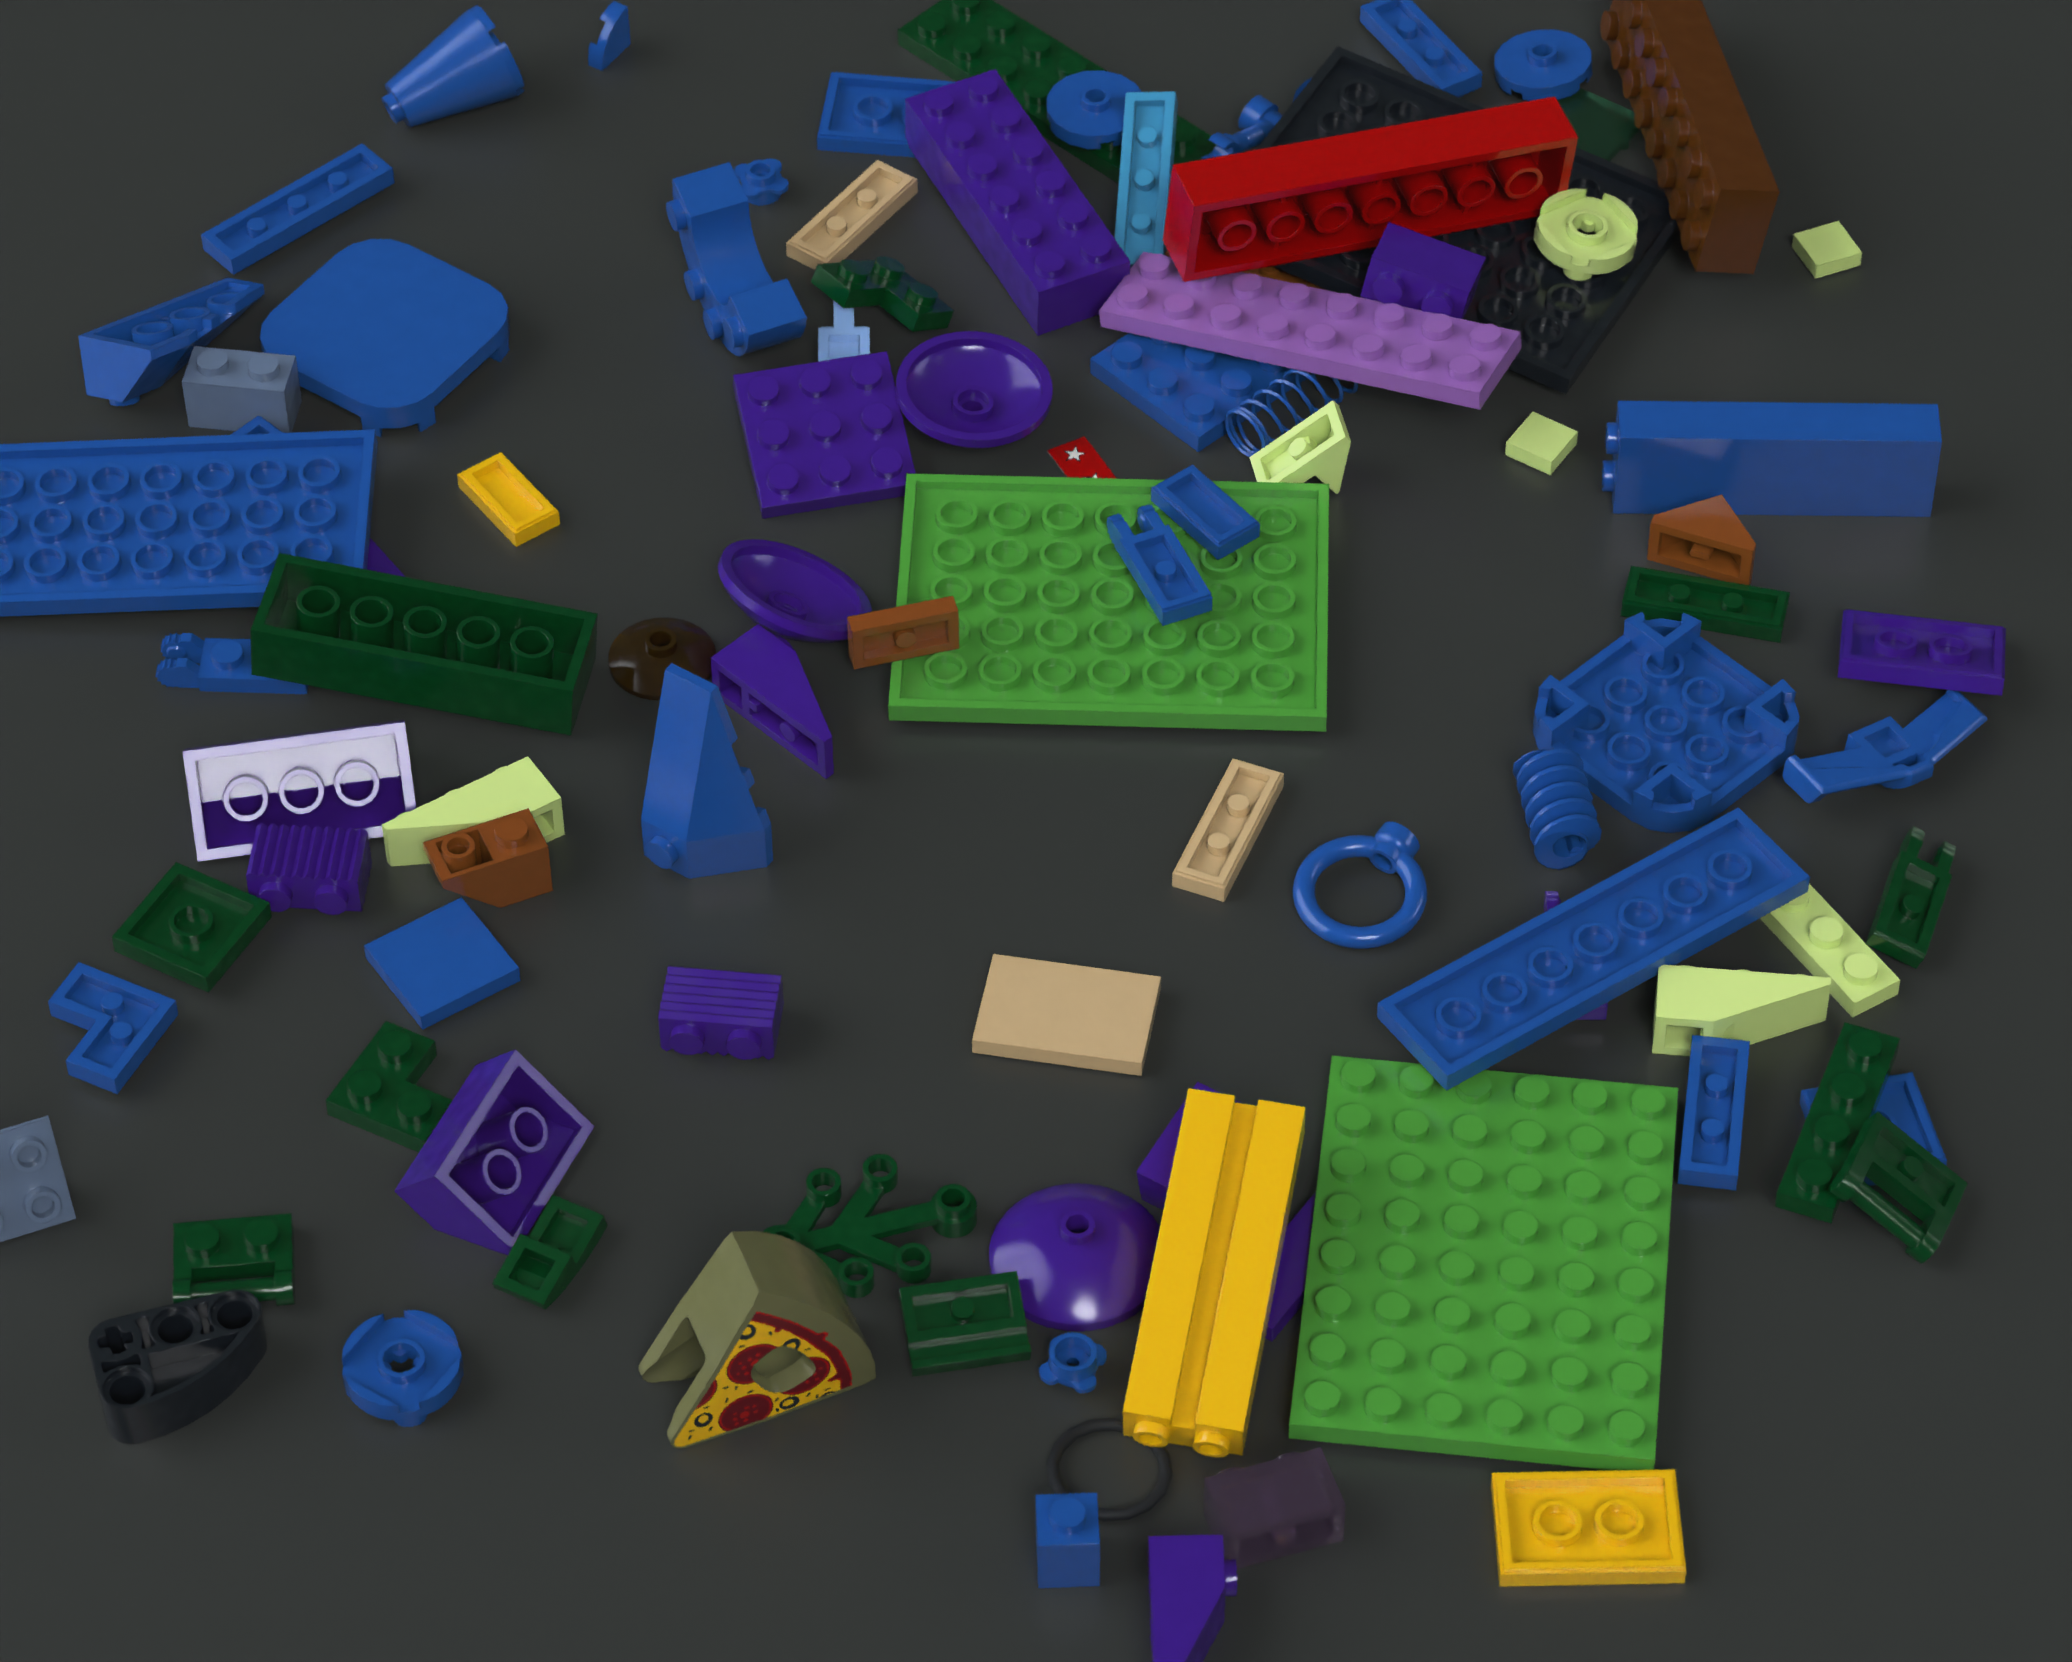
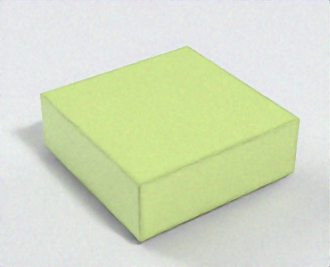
[1792,221,1862,279]
[1505,411,1578,475]

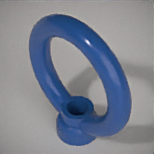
[1293,821,1427,949]

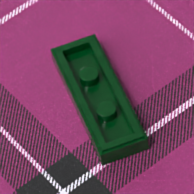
[1621,566,1790,643]

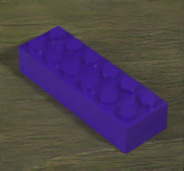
[905,69,1130,336]

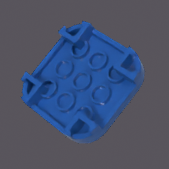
[260,239,510,437]
[1533,612,1800,833]

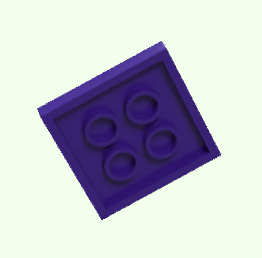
[733,351,916,519]

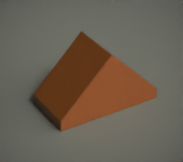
[1647,494,1756,585]

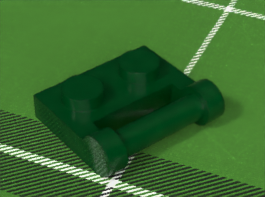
[1828,1112,1968,1264]
[172,1213,295,1306]

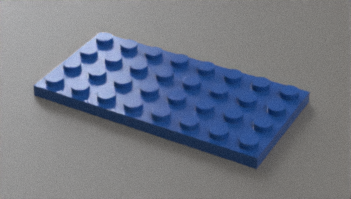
[0,429,378,617]

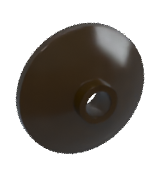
[608,617,716,700]

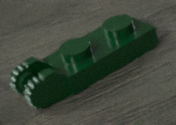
[1866,826,1956,969]

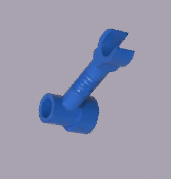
[1201,95,1283,159]

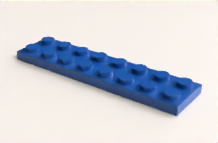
[1377,807,1810,1091]

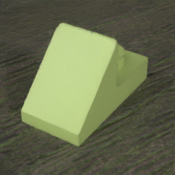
[1249,400,1351,494]

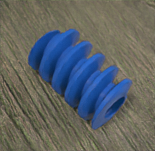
[1513,748,1602,870]

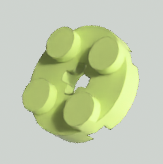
[1534,188,1638,281]

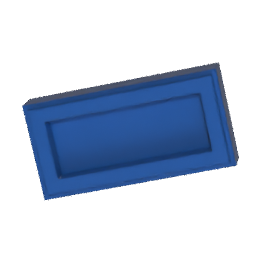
[1151,464,1260,560]

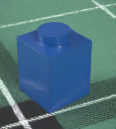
[1035,1492,1100,1588]

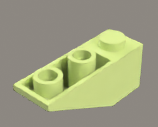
[382,756,565,867]
[1652,965,1831,1056]

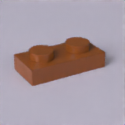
[847,596,959,670]

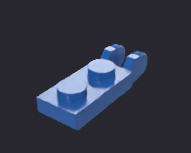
[1106,504,1213,626]
[155,633,309,694]

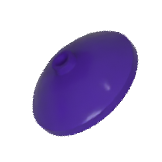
[896,331,1053,449]
[718,539,872,643]
[989,1183,1160,1332]

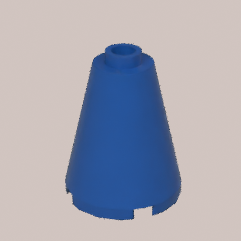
[381,5,525,128]

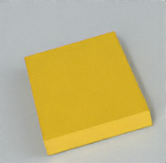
[1491,1469,1686,1587]

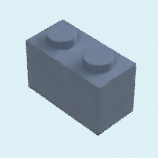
[182,346,302,433]

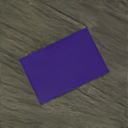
[1837,609,2006,696]

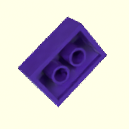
[394,1049,595,1256]

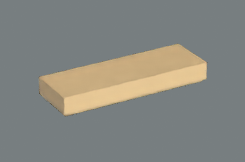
[786,160,918,270]
[1172,758,1284,902]

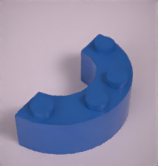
[666,162,807,356]

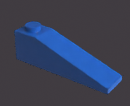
[78,278,265,406]

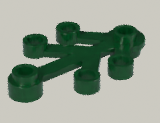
[762,1154,977,1298]

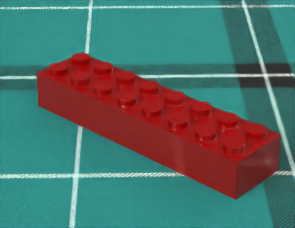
[1162,96,1578,282]

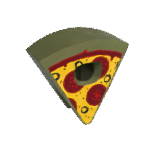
[638,1231,876,1449]

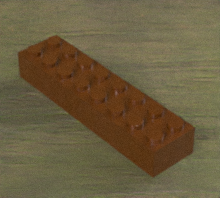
[1600,0,1780,274]

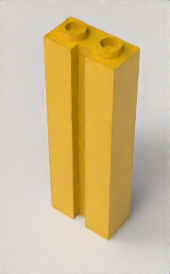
[1122,1088,1305,1458]

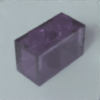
[1204,1447,1346,1569]

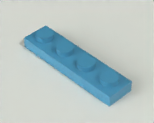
[1115,91,1178,269]

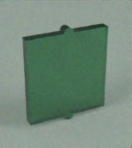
[1557,88,1640,161]

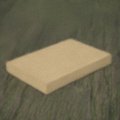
[972,954,1161,1076]

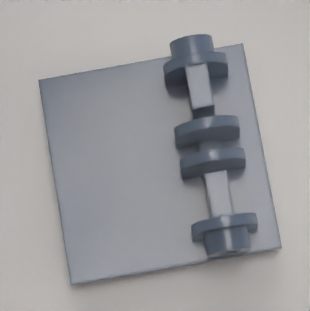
[0,1115,76,1242]

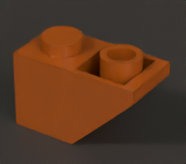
[423,808,553,908]

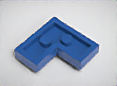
[48,962,178,1094]

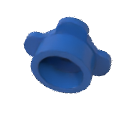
[734,158,789,206]
[1039,1332,1107,1393]

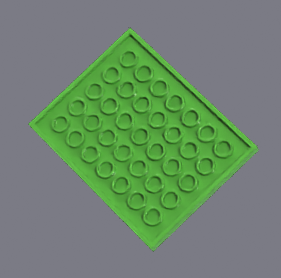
[888,473,1329,732]
[1288,1056,1678,1470]

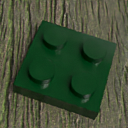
[112,862,272,993]

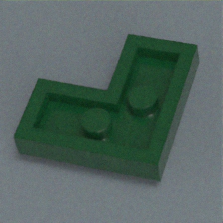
[811,256,954,332]
[326,1021,453,1152]

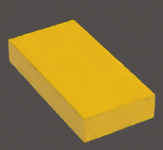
[457,452,560,547]

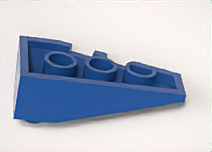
[641,663,773,879]

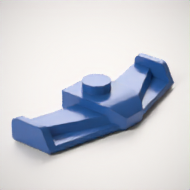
[1783,690,1988,804]

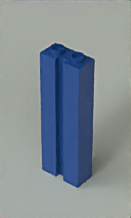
[1602,401,1942,517]

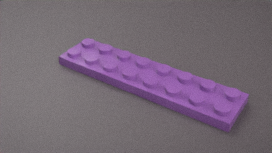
[1099,252,1522,410]

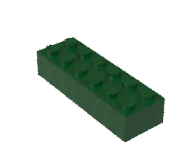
[251,553,598,736]

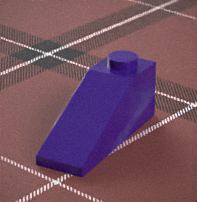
[711,624,834,779]
[1148,1534,1237,1662]

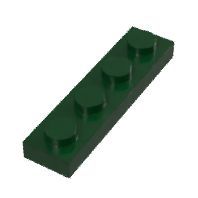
[1775,1022,1900,1224]

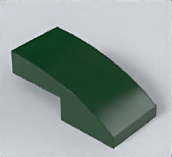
[492,1195,608,1310]

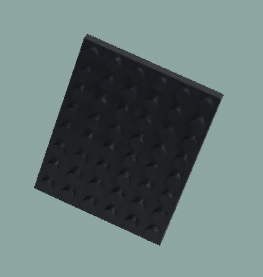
[1256,46,1680,394]

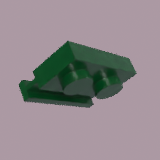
[898,1271,1031,1377]

